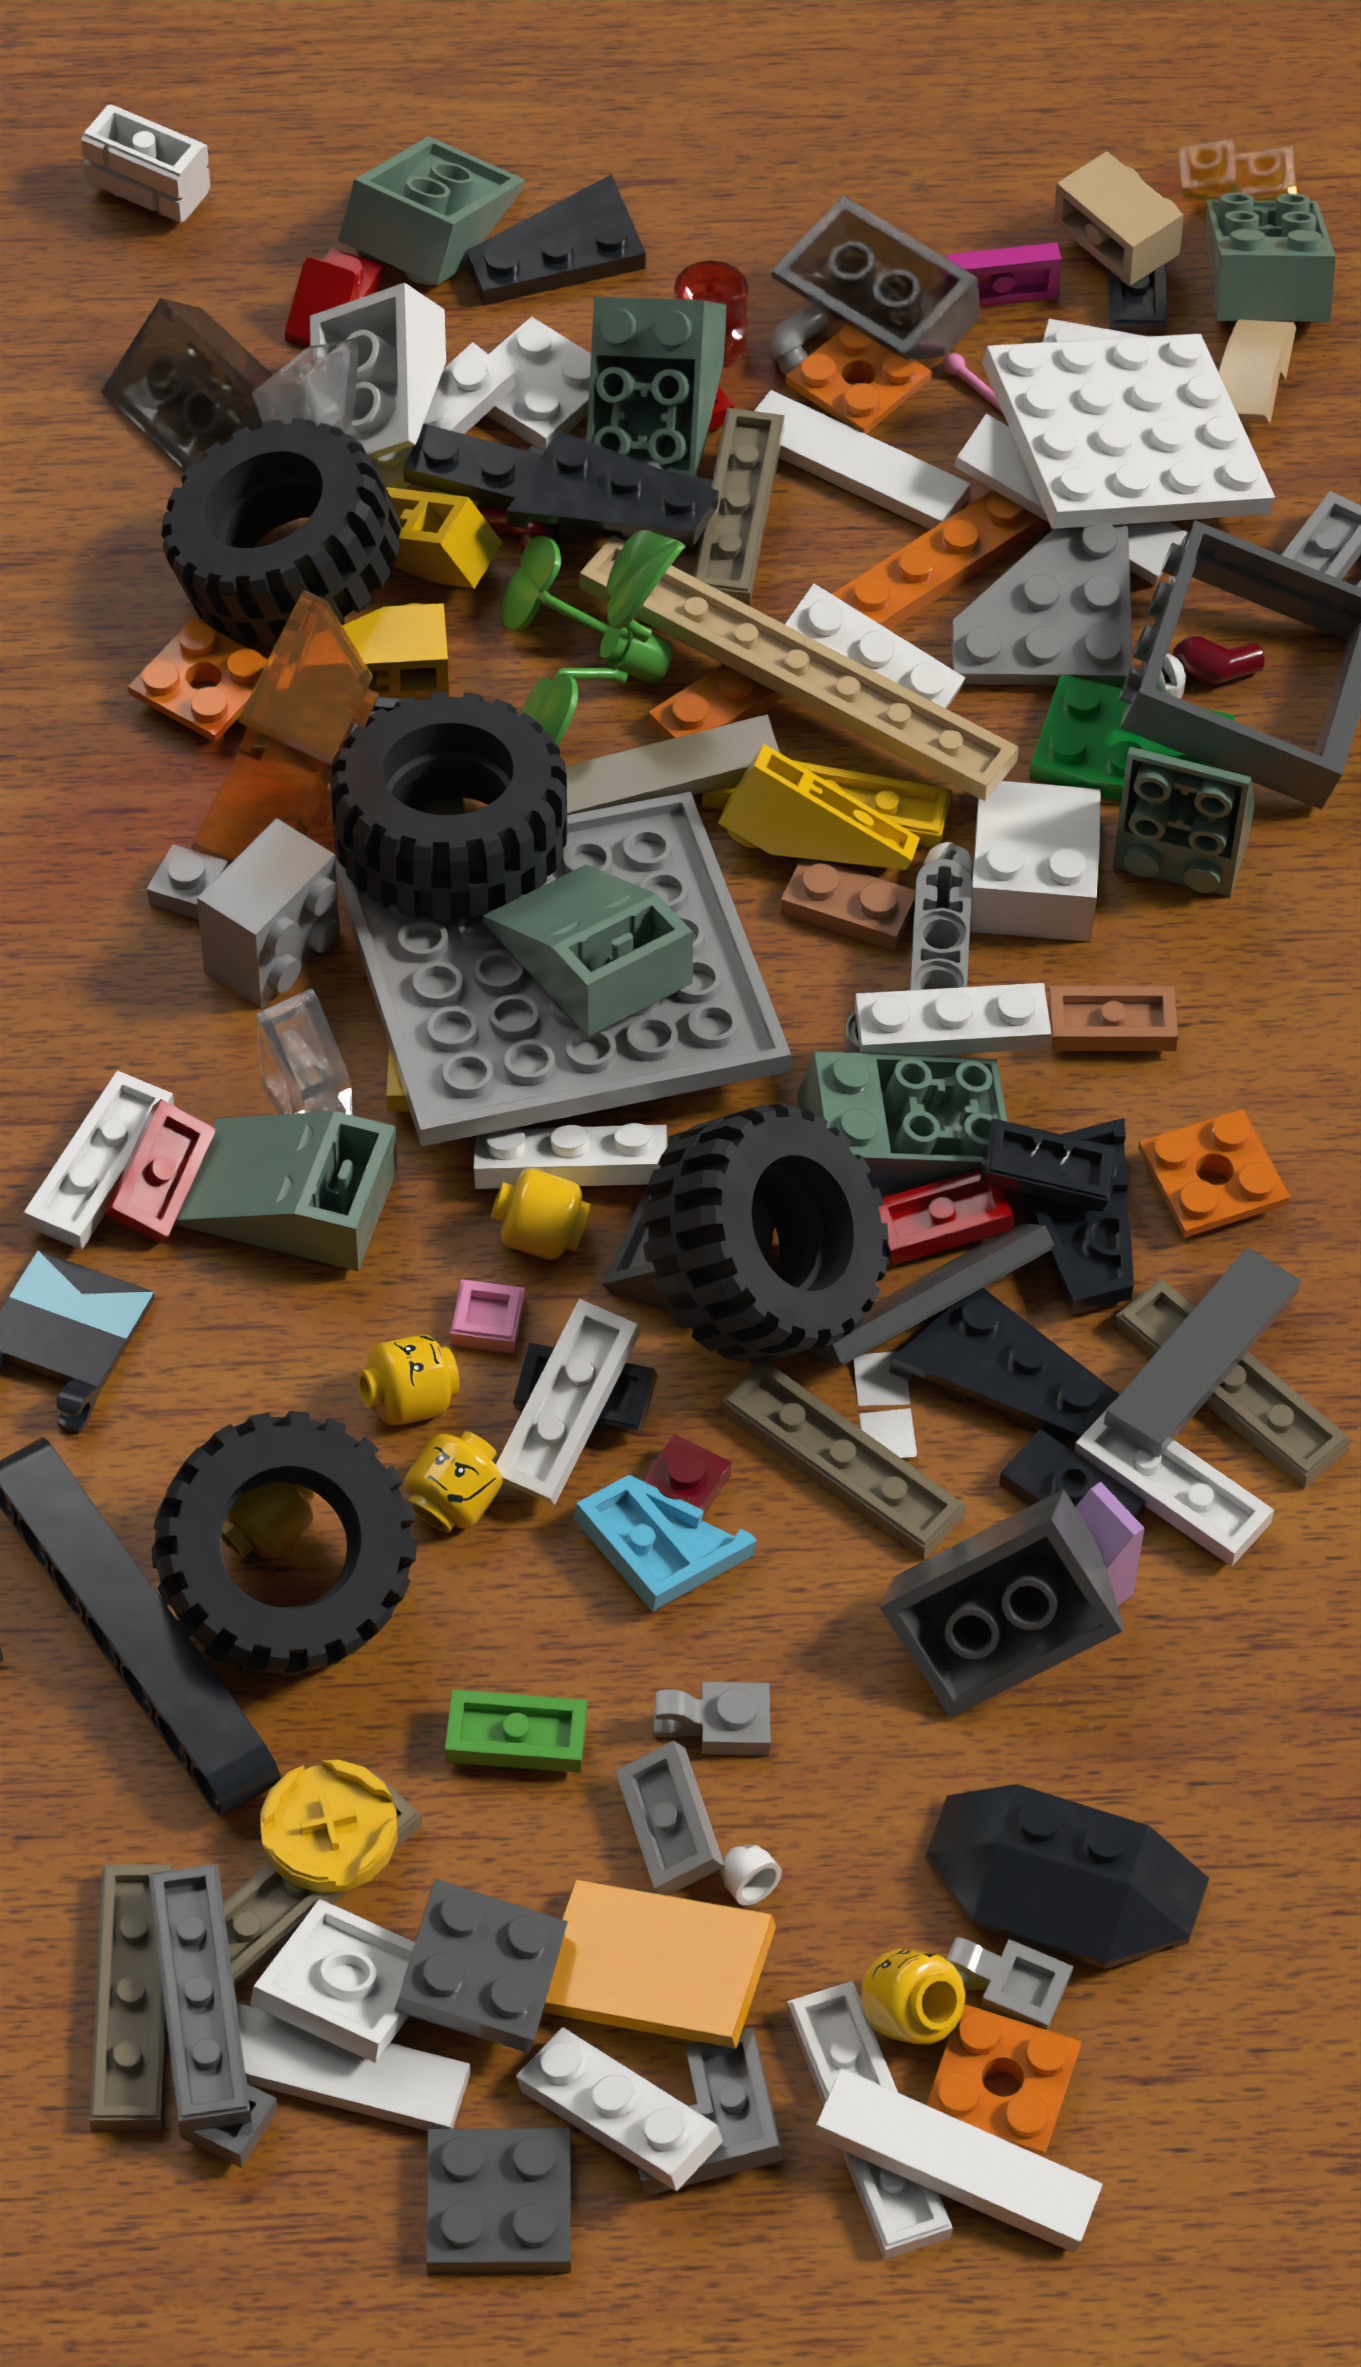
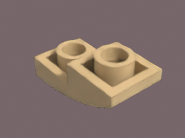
[1218,320,1296,424]

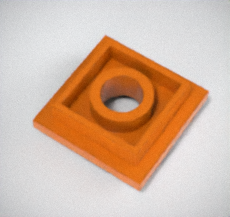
[785,319,932,434]
[128,618,268,742]
[1138,1109,1291,1238]
[926,2004,1082,2158]

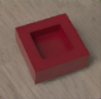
[643,1434,731,1519]

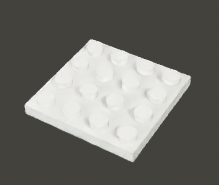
[982,334,1275,529]

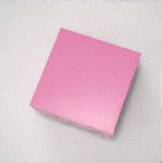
[450,1279,525,1354]

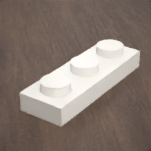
[372,342,516,489]
[785,584,965,709]
[855,983,1051,1056]
[24,1071,174,1250]
[474,1123,668,1189]
[496,1299,641,1506]
[1075,1404,1274,1567]
[516,2027,723,2192]

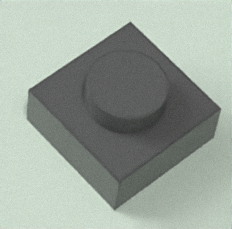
[178,2084,278,2168]

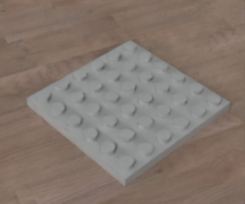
[335,791,791,1147]

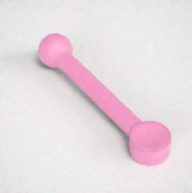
[942,353,1004,415]

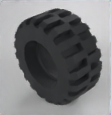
[161,418,401,647]
[330,692,568,922]
[641,1103,889,1363]
[151,1411,417,1677]

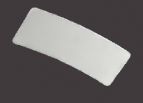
[854,1352,917,1458]

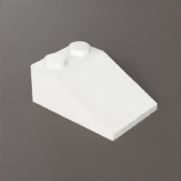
[310,283,446,460]
[970,781,1101,942]

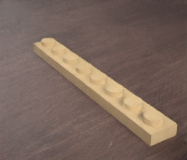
[580,535,1019,801]

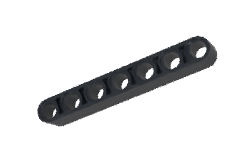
[0,1437,281,1817]

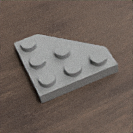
[951,523,1133,686]

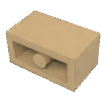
[1054,151,1184,286]

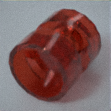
[674,260,749,369]

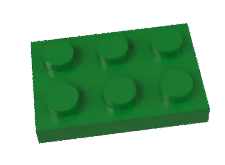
[1029,675,1235,801]

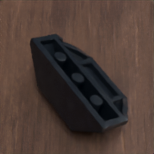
[926,1784,1209,1969]

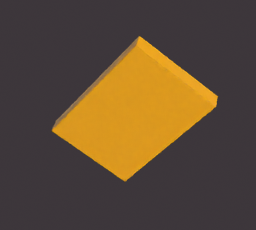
[542,1880,776,2049]

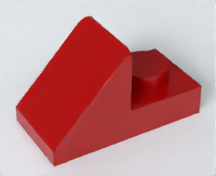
[284,248,384,349]

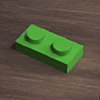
[445,1689,587,1773]

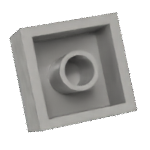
[197,818,340,1009]

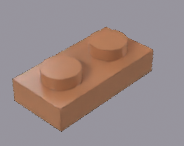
[780,858,916,951]
[1048,986,1178,1051]

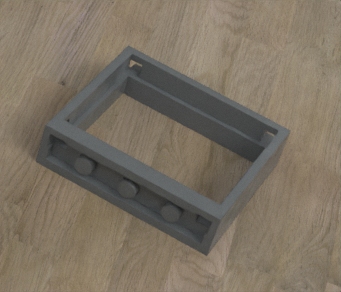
[1118,520,1361,810]

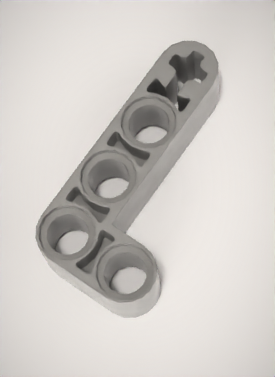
[843,859,972,1058]

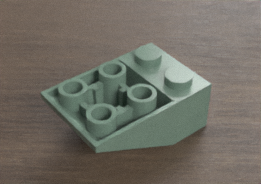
[1205,193,1336,322]
[587,296,726,477]
[1112,747,1255,897]
[483,864,693,1037]
[796,1051,1008,1198]
[175,1111,398,1271]

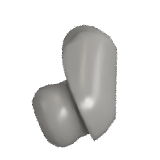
[769,304,829,375]

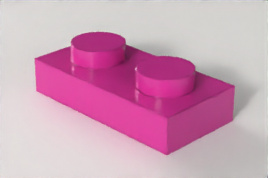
[942,243,1062,310]

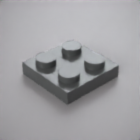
[394,1879,568,2053]
[426,2128,571,2274]

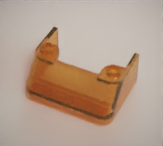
[191,590,379,865]

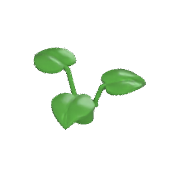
[501,530,686,746]

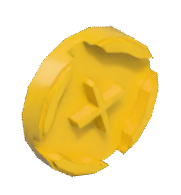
[260,1760,398,1893]

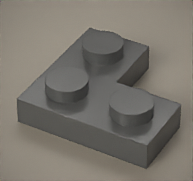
[638,2027,784,2196]

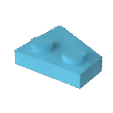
[573,1475,757,1612]

